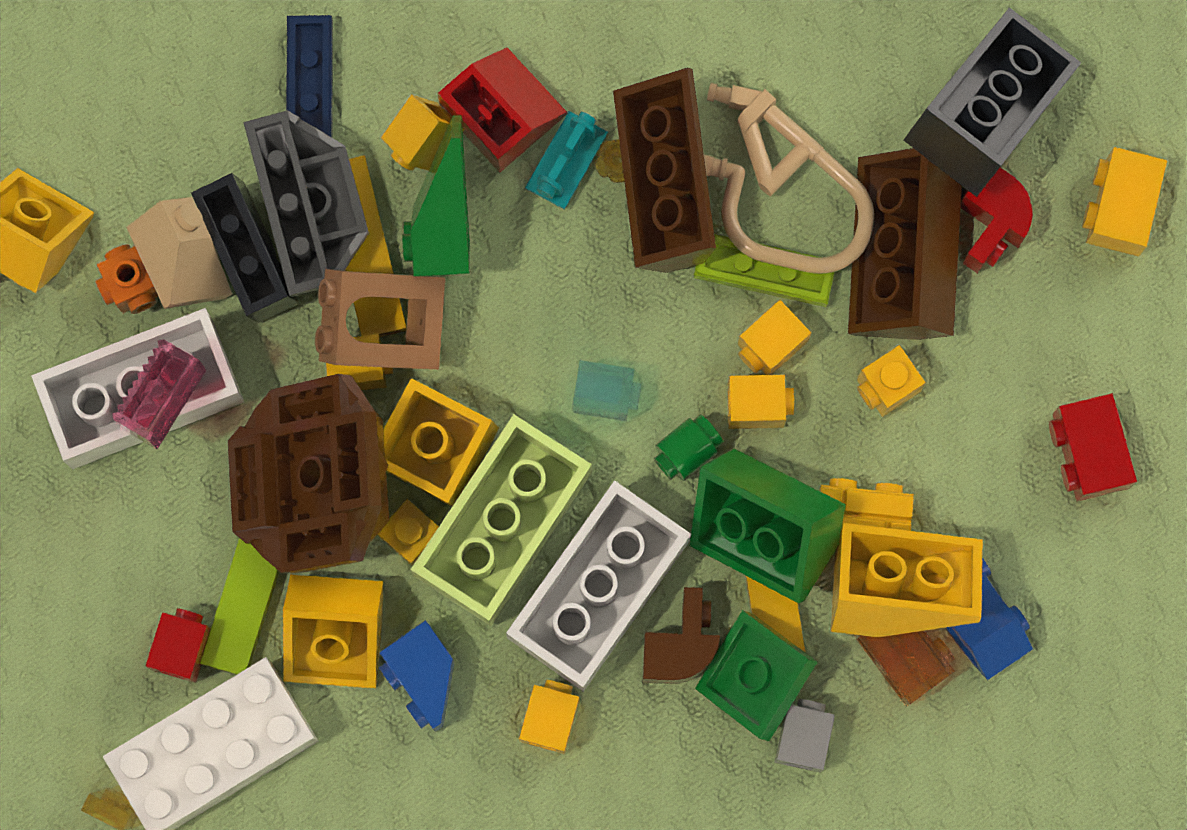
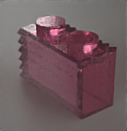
[112,339,206,449]

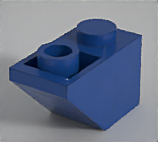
[379,620,455,733]

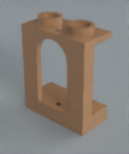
[315,269,445,370]

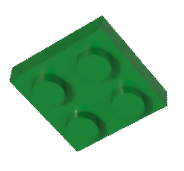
[695,610,817,741]

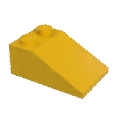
[831,523,983,637]

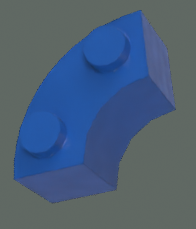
[945,558,1033,680]

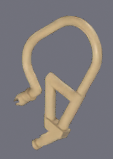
[704,83,874,274]

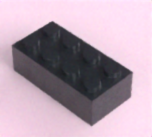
[903,7,1081,197]

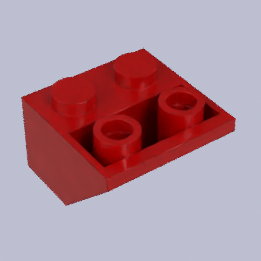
[438,47,567,173]

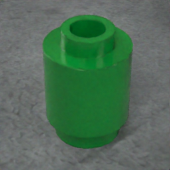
[654,414,724,481]

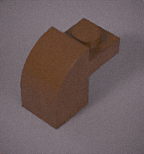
[643,587,720,684]

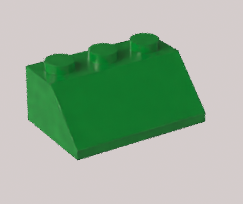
[689,449,846,604]

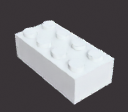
[31,308,244,469]
[506,480,691,692]
[103,657,318,830]

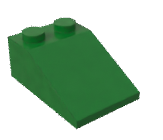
[402,115,470,277]

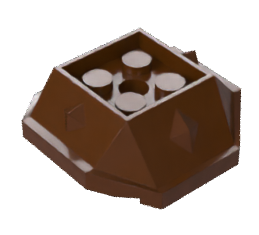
[228,374,389,574]

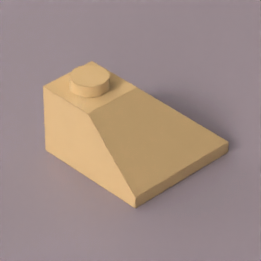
[126,197,232,309]

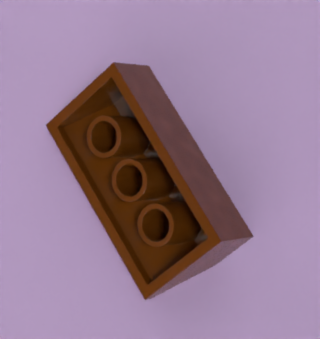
[613,67,716,273]
[848,148,962,340]

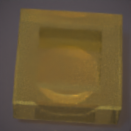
[81,788,138,830]

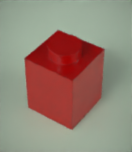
[145,608,211,683]

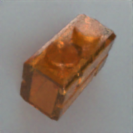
[852,631,955,707]

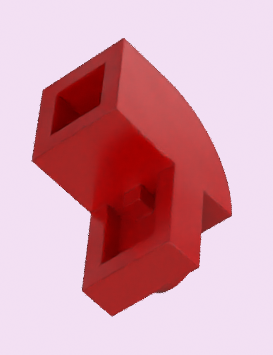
[961,167,1033,274]

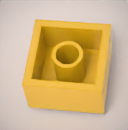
[383,378,500,506]

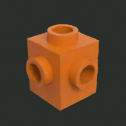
[95,244,159,314]

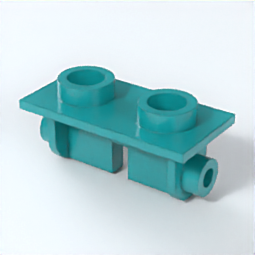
[525,111,608,210]

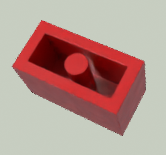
[1049,393,1137,502]

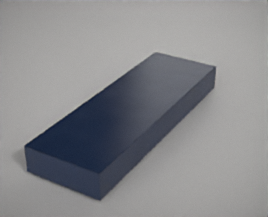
[286,15,333,138]

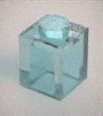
[572,360,642,422]

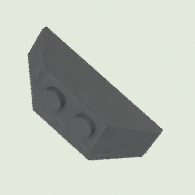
[243,110,369,297]

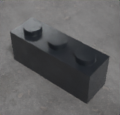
[191,173,299,323]

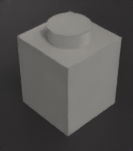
[774,699,835,773]

